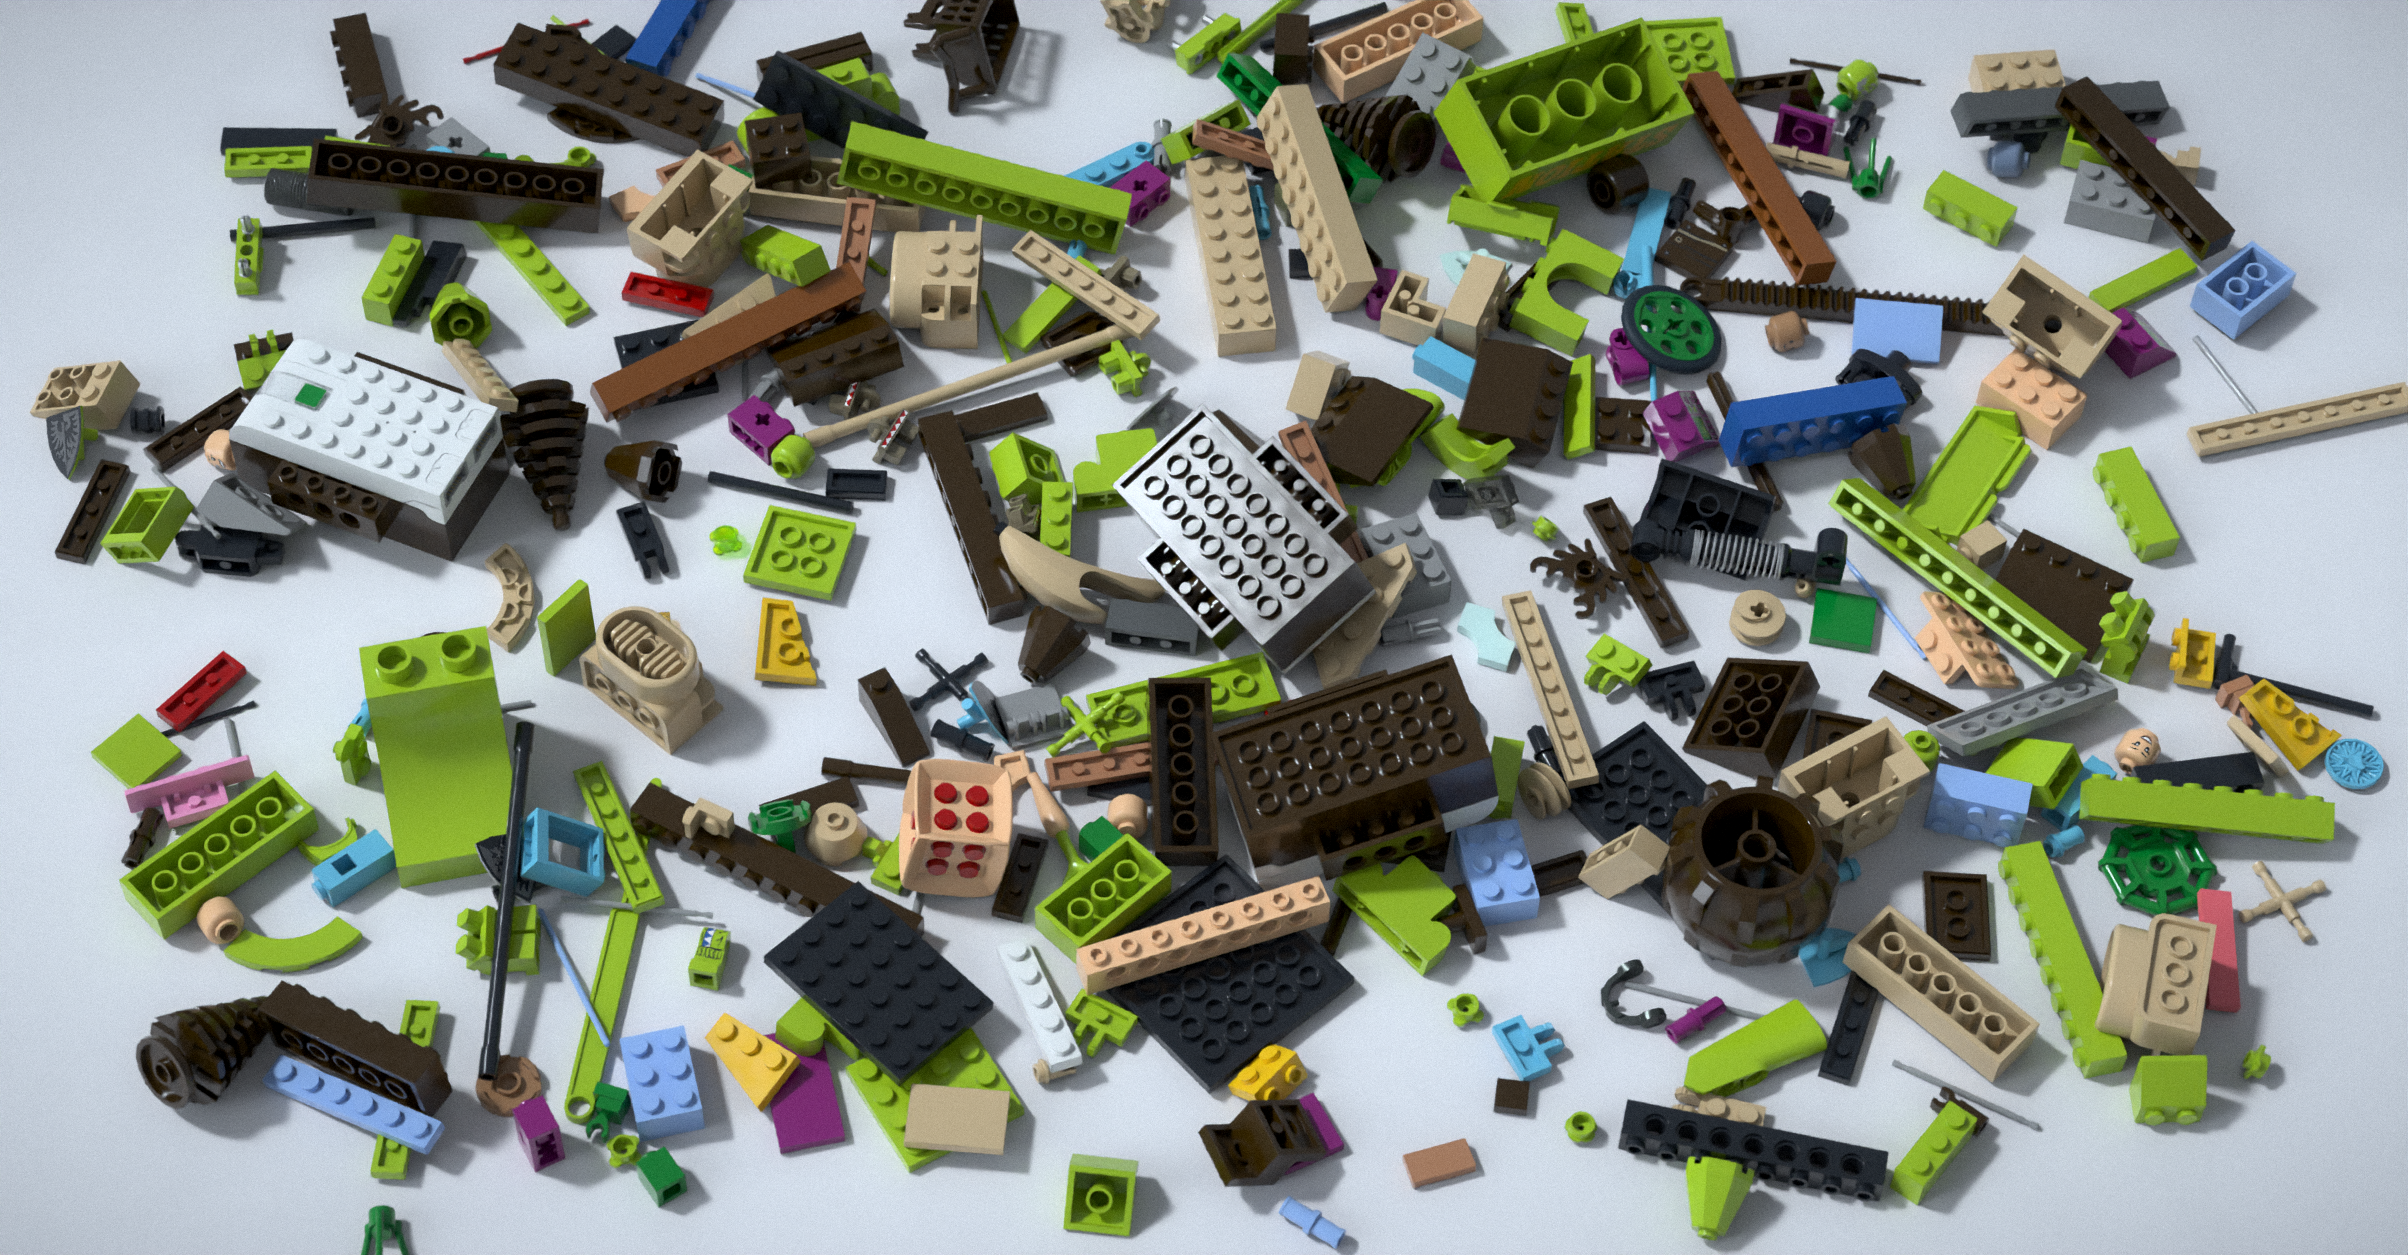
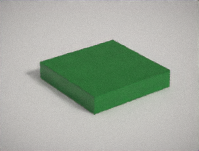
[1809,588,1877,653]

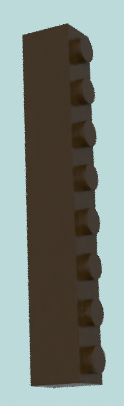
[2054,76,2236,261]
[918,410,1028,625]

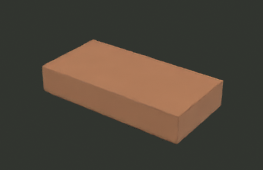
[1402,1138,1476,1188]

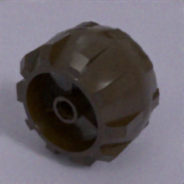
[1661,775,1844,968]

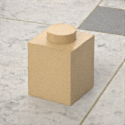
[1956,521,2007,570]

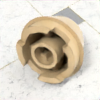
[804,803,867,866]

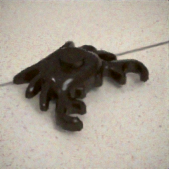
[354,91,444,147]
[1530,538,1627,620]

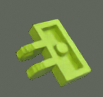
[237,329,286,391]
[1584,633,1653,696]
[1065,988,1138,1058]

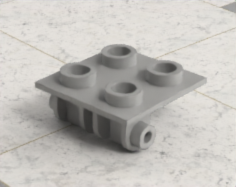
[994,683,1071,749]

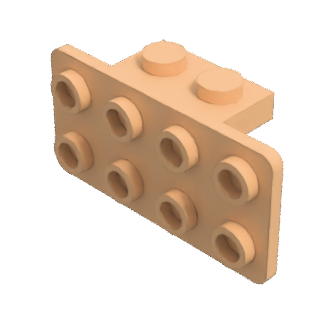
[1915,591,2019,689]

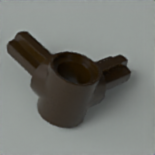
[1693,200,1756,244]

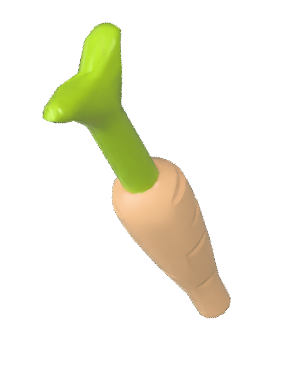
[1027,772,1088,885]

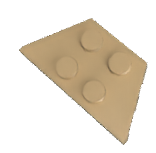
[681,273,776,365]

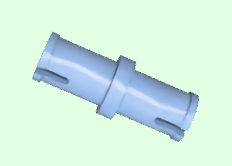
[1278,1196,1346,1248]

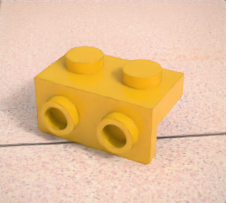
[2169,618,2216,689]
[1228,1044,1307,1101]

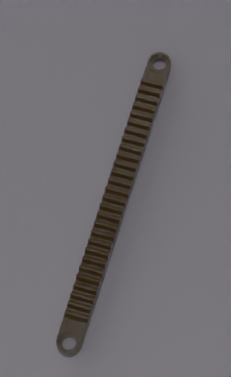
[1680,277,2061,336]

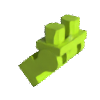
[2099,591,2155,684]
[456,904,541,975]

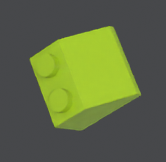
[989,432,1064,506]
[2129,1055,2208,1125]
[1063,1153,1139,1236]

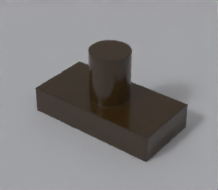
[1437,883,1488,955]

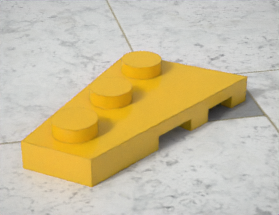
[754,598,817,686]
[2239,679,2342,771]
[705,1012,801,1113]

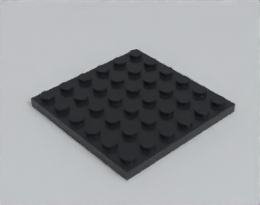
[1106,854,1355,1094]

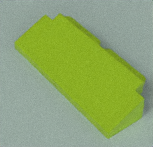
[1903,405,2032,546]

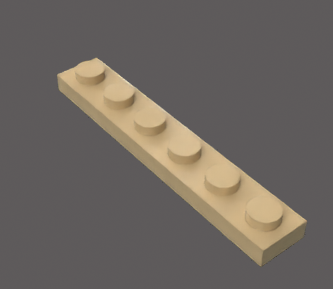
[1011,230,1161,341]
[442,339,518,412]

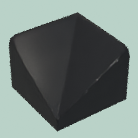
[1428,479,1469,515]

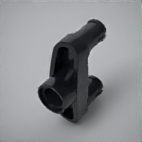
[1835,348,1922,411]

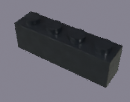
[2130,752,2265,793]

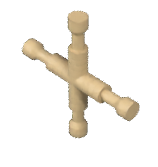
[2239,861,2326,942]

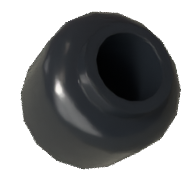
[1797,190,1835,231]

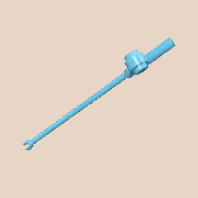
[1613,245,1657,438]

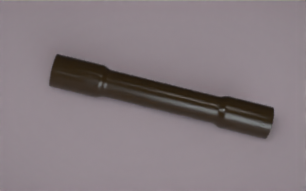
[821,757,912,785]

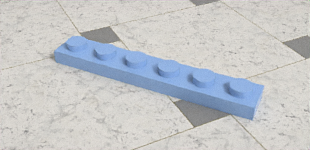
[262,1054,445,1155]

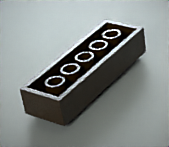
[1146,677,1219,866]
[258,980,453,1117]

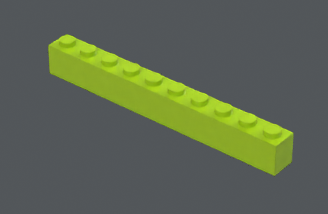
[1828,478,2088,678]

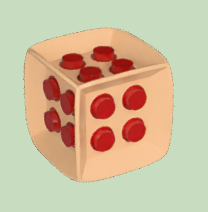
[899,759,1013,897]

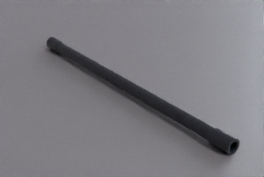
[478,721,535,1081]

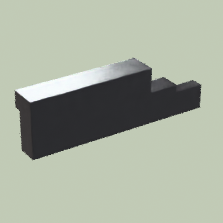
[392,240,467,327]

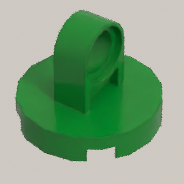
[748,800,812,854]

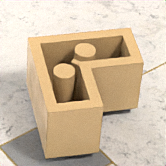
[1380,270,1446,345]
[1285,351,1351,420]

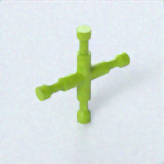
[1046,691,1125,757]

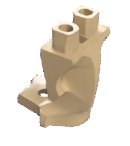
[1100,0,1170,43]

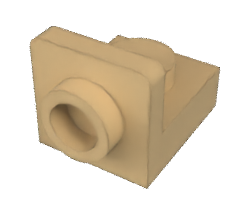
[682,797,735,839]

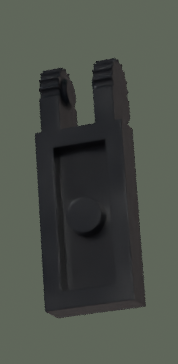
[616,501,669,580]

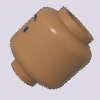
[1765,311,1810,352]

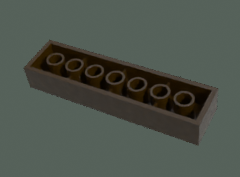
[493,22,724,157]

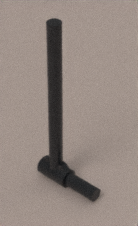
[2212,634,2374,718]

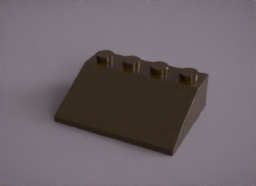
[765,309,904,407]
[1456,338,1573,469]
[1310,376,1434,487]
[1995,528,2134,663]
[1682,657,1820,778]

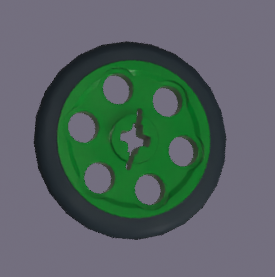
[1621,285,1722,375]

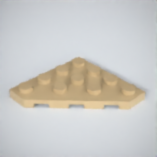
[1313,543,1417,689]

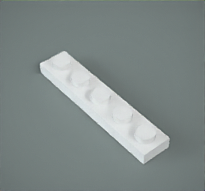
[997,937,1082,1073]

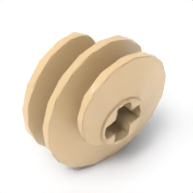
[1729,590,1786,646]
[1518,762,1571,820]

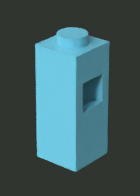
[1412,336,1475,400]
[2041,755,2117,831]
[311,829,397,908]

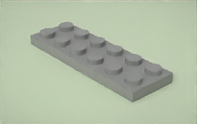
[1927,669,2118,757]

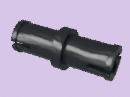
[930,719,995,762]

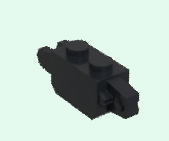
[175,525,285,577]

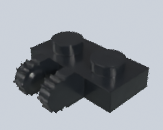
[1637,660,1705,721]

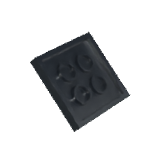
[613,319,719,410]

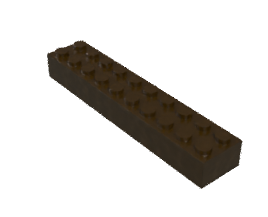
[307,138,604,234]

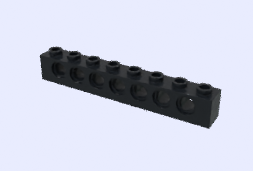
[1618,1099,1889,1202]

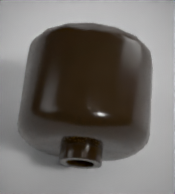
[1586,154,1650,215]

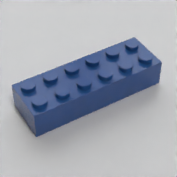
[1719,376,1907,468]

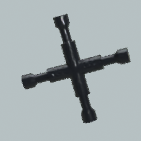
[909,648,988,711]

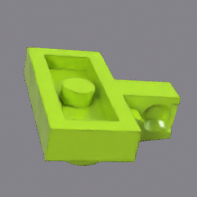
[862,834,904,896]

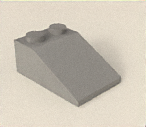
[196,473,308,535]

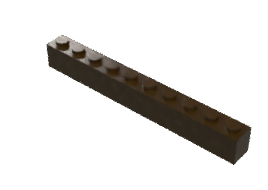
[630,782,924,937]

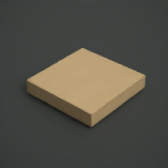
[2227,715,2289,778]

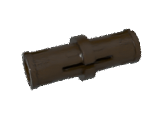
[121,807,163,870]

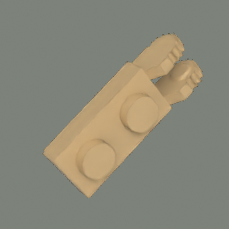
[1672,1086,1766,1126]

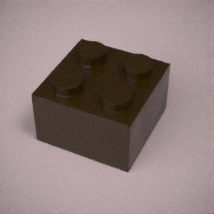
[1273,13,1315,86]
[745,113,812,186]

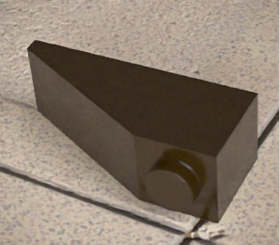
[1732,69,1825,112]
[858,667,930,768]

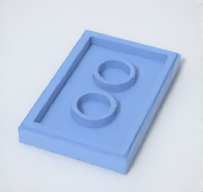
[1851,298,1943,364]

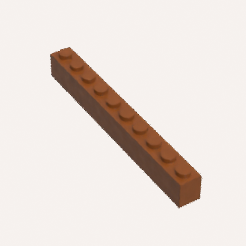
[1682,71,1837,285]
[590,262,866,423]

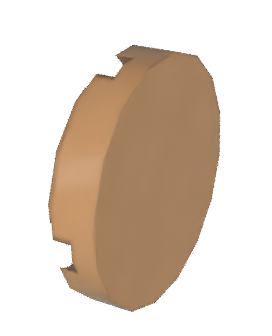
[476,1055,542,1117]

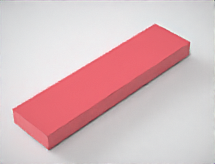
[2197,888,2241,1013]

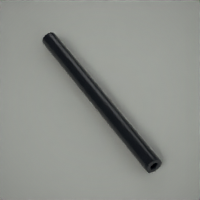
[1259,2,1388,52]
[230,217,376,241]
[708,471,854,514]

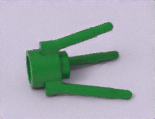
[1843,137,1892,198]
[361,1205,410,1255]

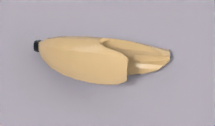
[993,520,1165,624]

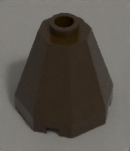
[1847,423,1916,500]
[604,440,682,503]
[1018,606,1091,684]

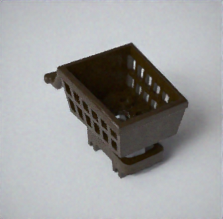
[903,0,1021,114]

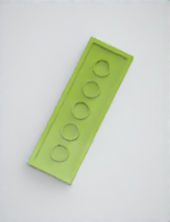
[1086,652,1281,748]

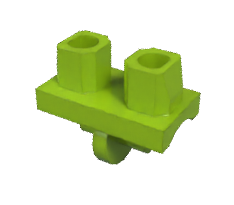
[1099,340,1151,397]

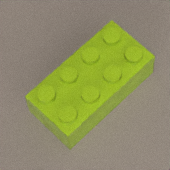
[1035,833,1172,964]

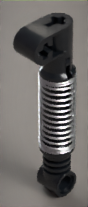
[1630,520,1848,586]

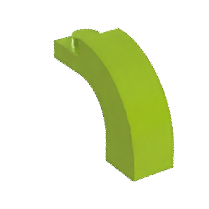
[1419,413,1515,482]

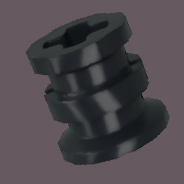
[130,406,165,435]

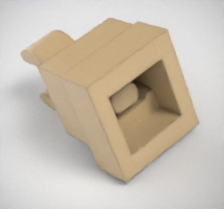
[2159,146,2201,185]

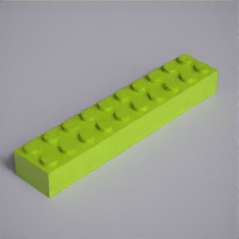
[836,122,1132,255]

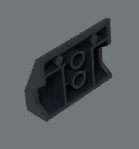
[1639,458,1777,581]

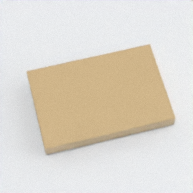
[904,1084,1010,1155]

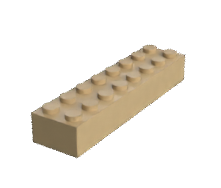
[1257,84,1377,313]
[1185,156,1276,357]

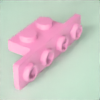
[124,755,254,829]

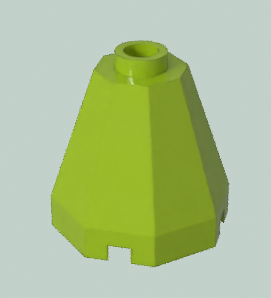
[429,282,493,348]
[1684,1157,1754,1240]

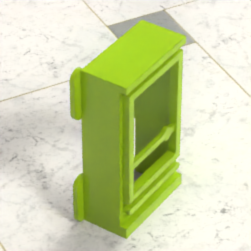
[1446,184,1560,246]

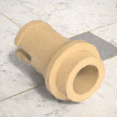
[1032,1058,1076,1085]

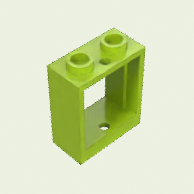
[100,486,195,563]

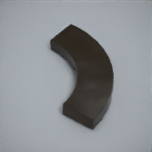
[547,107,640,143]

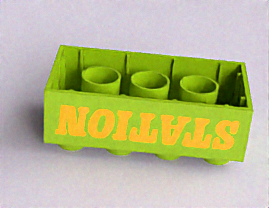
[1433,17,1695,203]

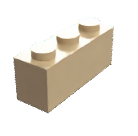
[1578,825,1670,899]

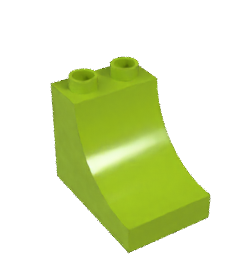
[359,626,512,888]

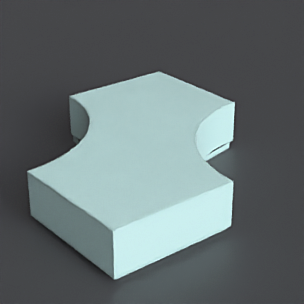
[1457,602,1516,672]

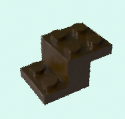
[1198,1099,1327,1187]

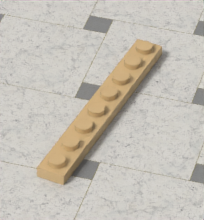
[2187,382,2408,457]
[1502,590,1599,789]

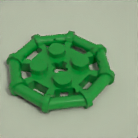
[2098,825,2217,916]

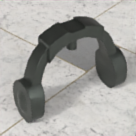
[1601,959,1667,1029]

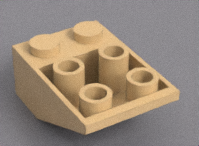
[30,361,140,431]

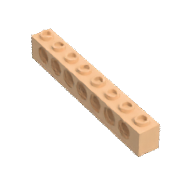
[1076,876,1330,995]

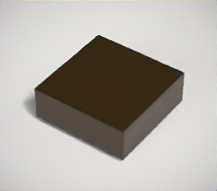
[1493,1078,1530,1116]

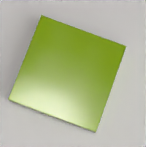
[91,713,182,789]

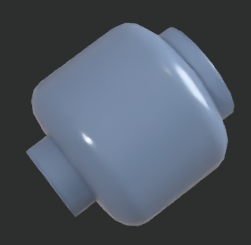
[1987,141,2031,178]

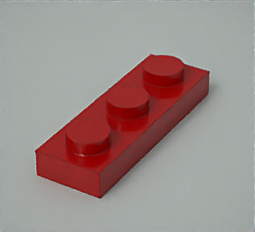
[621,272,714,318]
[156,651,247,733]

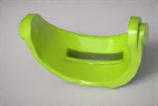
[297,817,358,866]

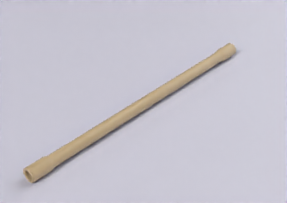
[803,324,1134,449]

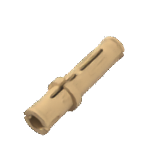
[1766,142,1850,179]

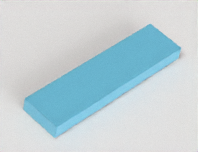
[1621,188,1672,275]

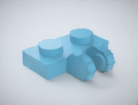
[1492,1015,1565,1082]

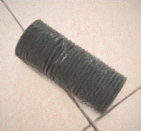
[264,168,355,217]

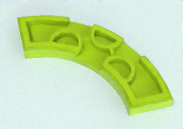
[224,916,363,972]

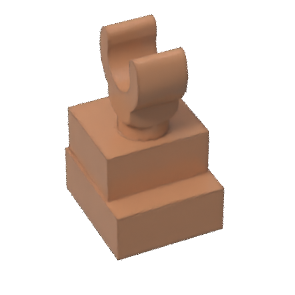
[2215,675,2261,729]

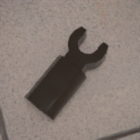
[1930,1086,1989,1137]

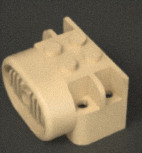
[626,149,753,288]
[890,215,984,349]
[1982,255,2122,379]
[579,606,723,755]
[1778,716,1930,858]
[2094,914,2217,1056]

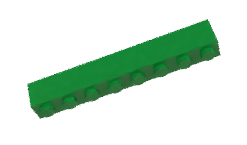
[1216,53,1383,204]

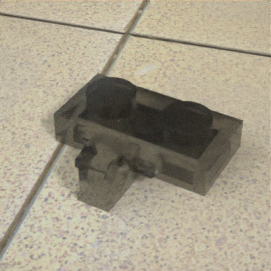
[1463,474,1519,529]

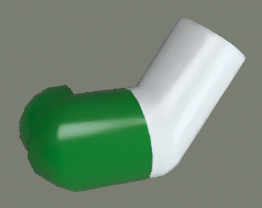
[1824,94,1853,119]

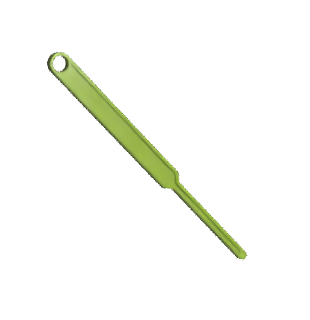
[564,778,662,1124]

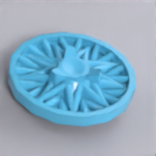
[2324,739,2384,789]

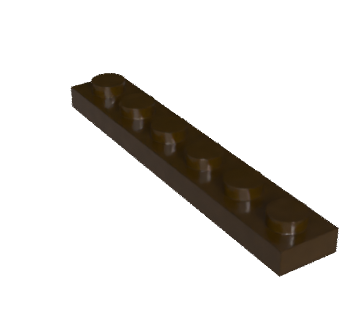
[1583,496,1689,648]

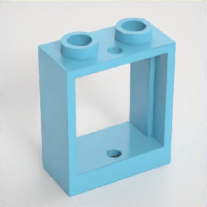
[521,807,606,897]

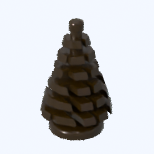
[1316,95,1436,183]
[500,379,589,531]
[136,995,268,1109]

